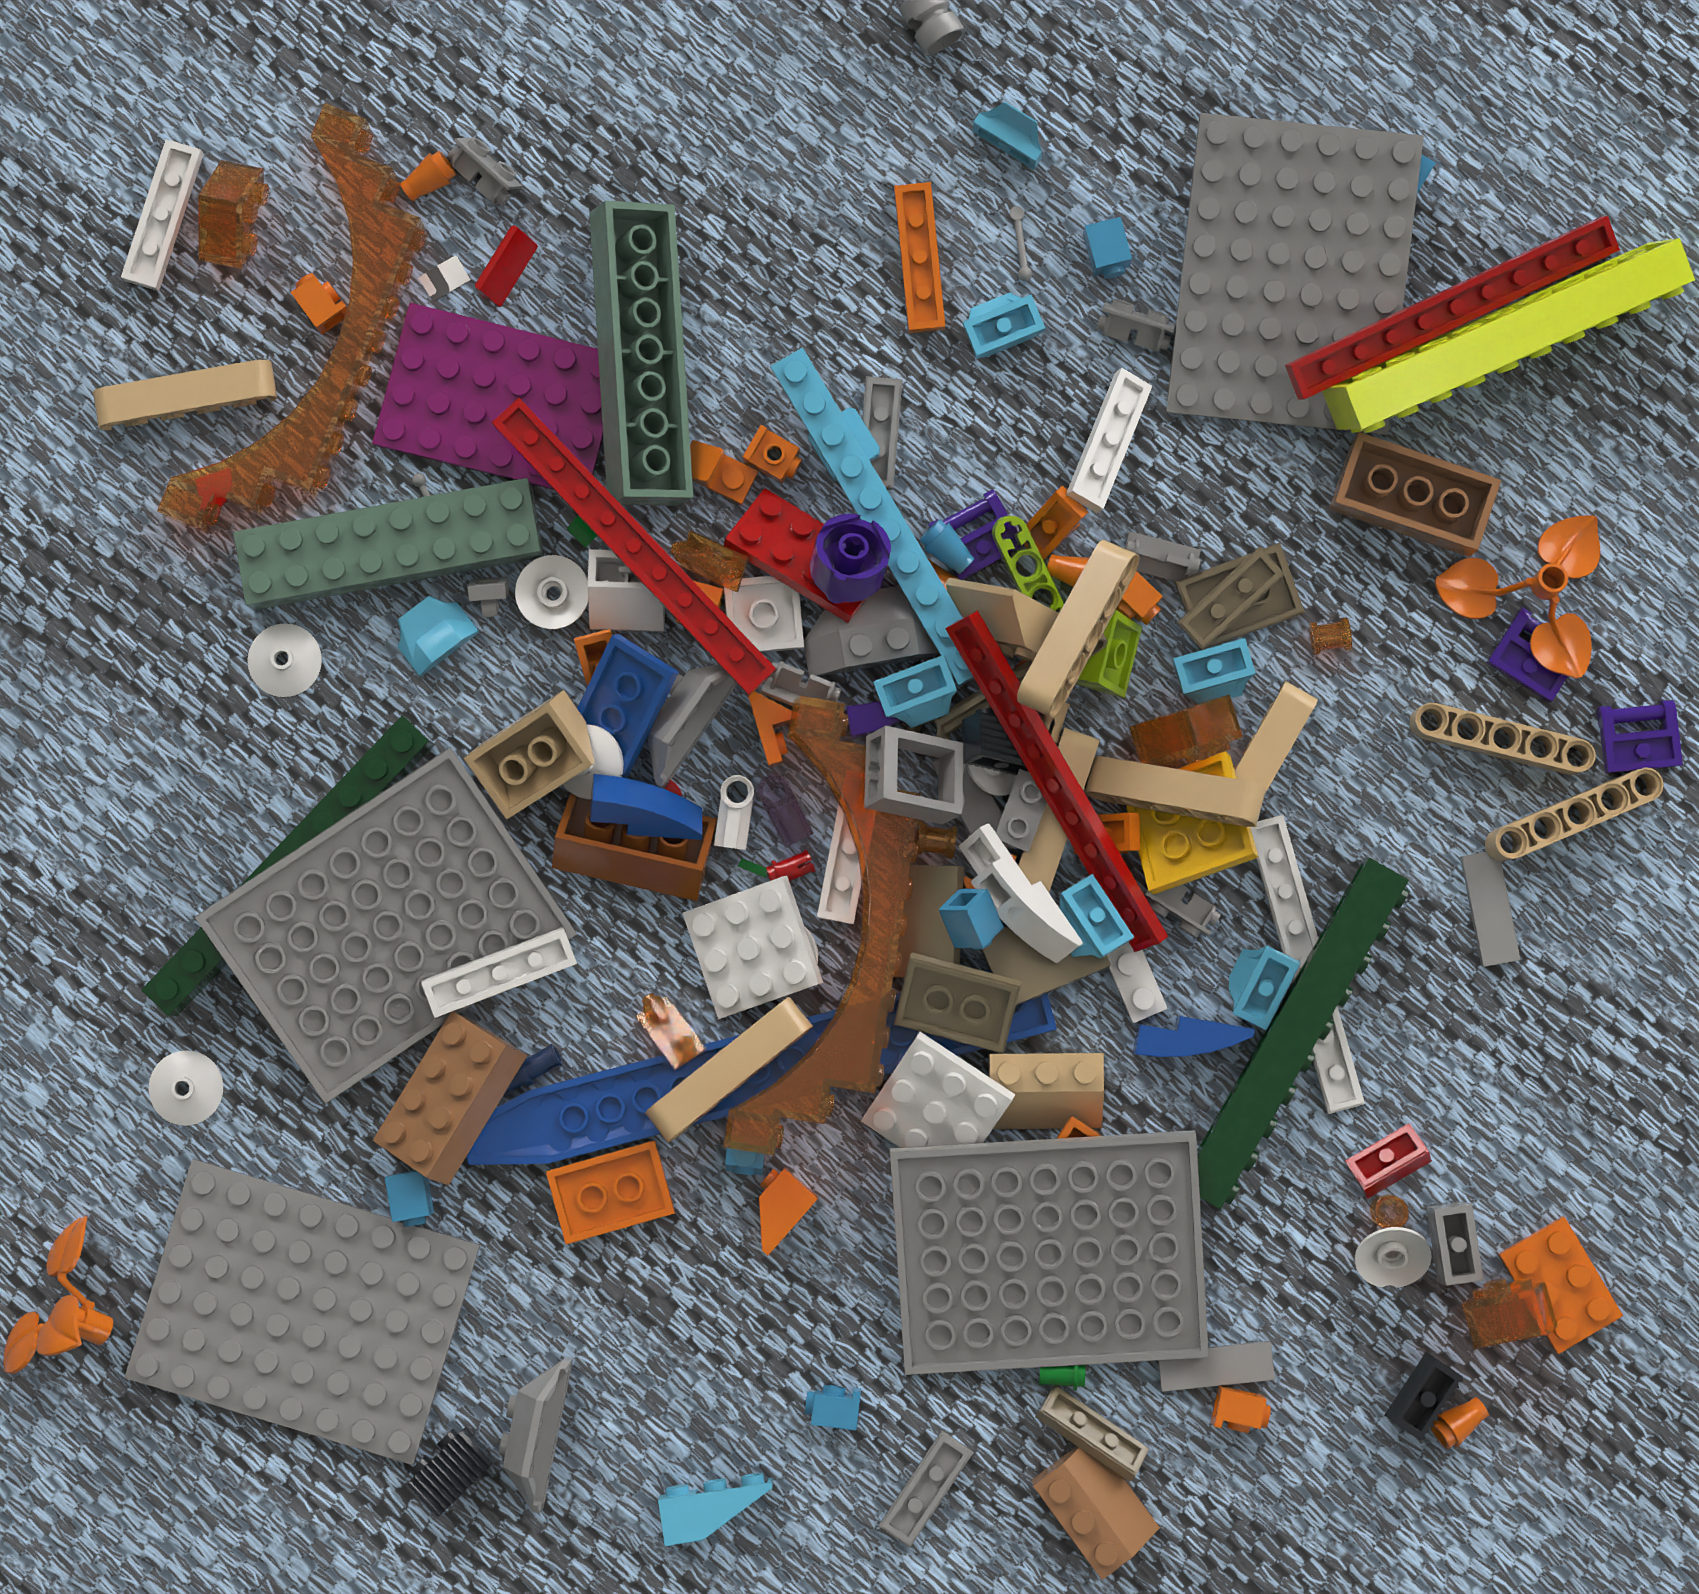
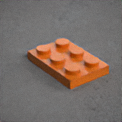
[545,1140,676,1244]
[1498,1216,1623,1354]

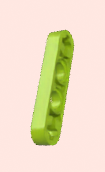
[992,515,1064,612]

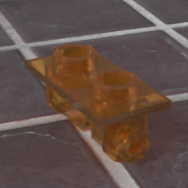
[671,530,749,592]
[636,993,707,1070]

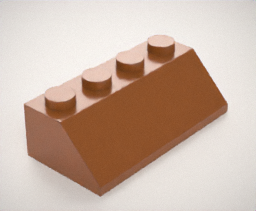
[551,792,717,901]

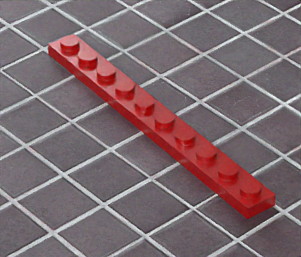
[1285,216,1620,400]
[491,398,777,696]
[945,610,1168,952]

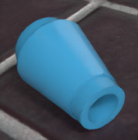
[919,519,974,574]

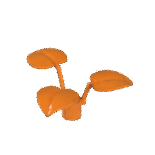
[1434,515,1601,679]
[3,1215,113,1374]

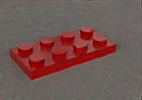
[723,488,888,623]

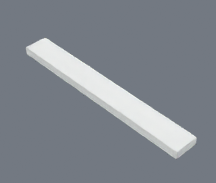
[1250,815,1365,1114]

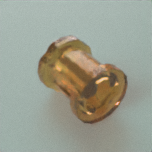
[1309,617,1352,655]
[914,821,957,859]
[1369,1194,1409,1228]

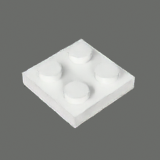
[723,576,804,653]

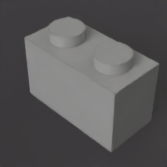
[1426,1202,1484,1286]

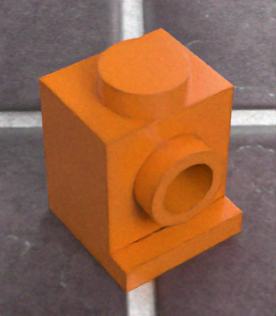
[290,273,351,335]
[742,425,803,484]
[1116,571,1163,625]
[1210,1386,1271,1433]

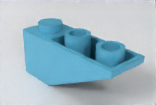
[658,1473,773,1546]

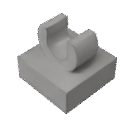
[467,576,509,617]

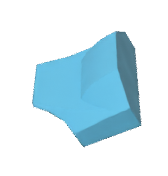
[972,102,1042,170]
[963,292,1045,359]
[397,595,479,677]
[1172,638,1256,707]
[873,655,957,728]
[1059,874,1134,958]
[1228,945,1301,1030]

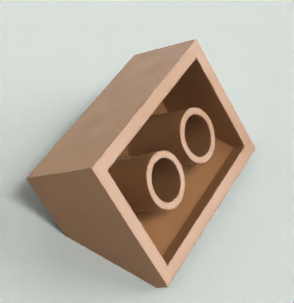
[1031,1446,1160,1580]

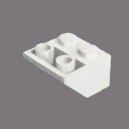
[588,549,665,632]

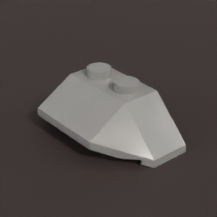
[804,585,940,678]
[647,664,737,789]
[499,1357,574,1514]

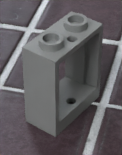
[864,725,966,824]

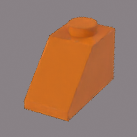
[759,1167,819,1256]

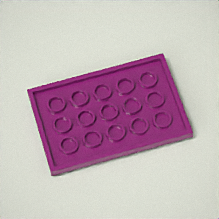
[372,302,603,490]

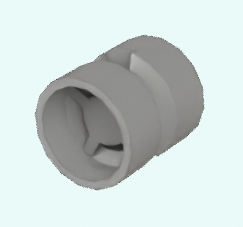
[899,0,966,56]

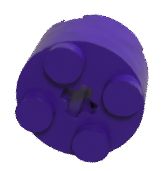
[810,514,891,604]

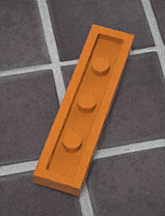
[894,182,945,333]

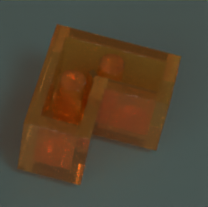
[198,160,269,269]
[1129,694,1243,768]
[1462,1278,1558,1349]

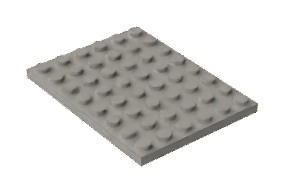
[1166,113,1424,435]
[195,747,577,1104]
[890,1130,1209,1375]
[124,1159,481,1465]

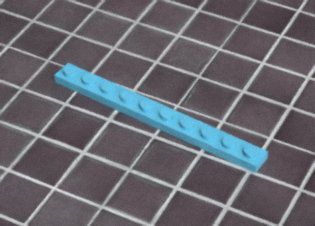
[771,347,974,686]

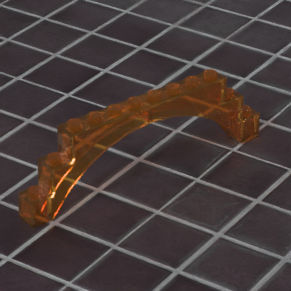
[157,103,427,533]
[723,695,922,1155]

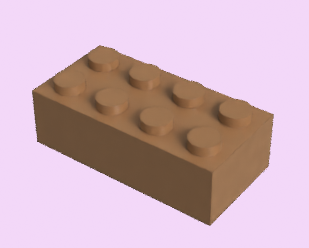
[1329,432,1501,557]
[372,1011,527,1186]

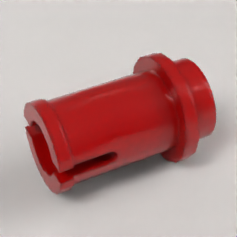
[765,849,816,882]

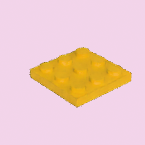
[1126,751,1259,895]

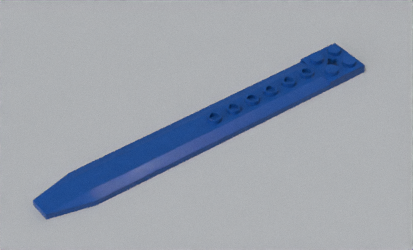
[467,969,1057,1165]

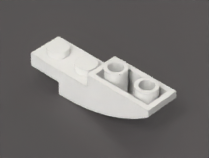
[959,823,1083,963]

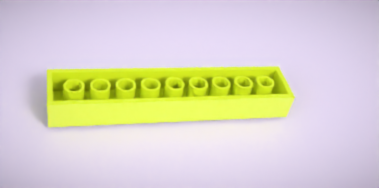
[1322,238,1695,434]

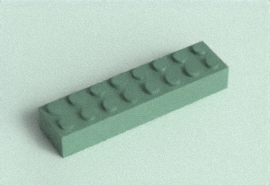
[589,201,693,506]
[233,478,544,610]

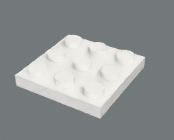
[683,876,823,1019]
[861,1032,1015,1148]

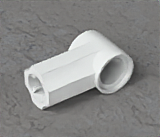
[714,775,755,850]

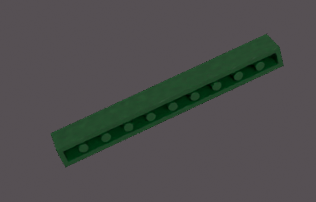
[141,716,435,1016]
[1197,857,1409,1209]

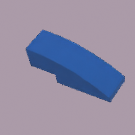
[590,774,703,840]
[1133,1016,1255,1057]

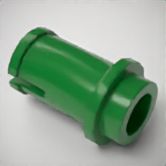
[1039,1365,1086,1391]

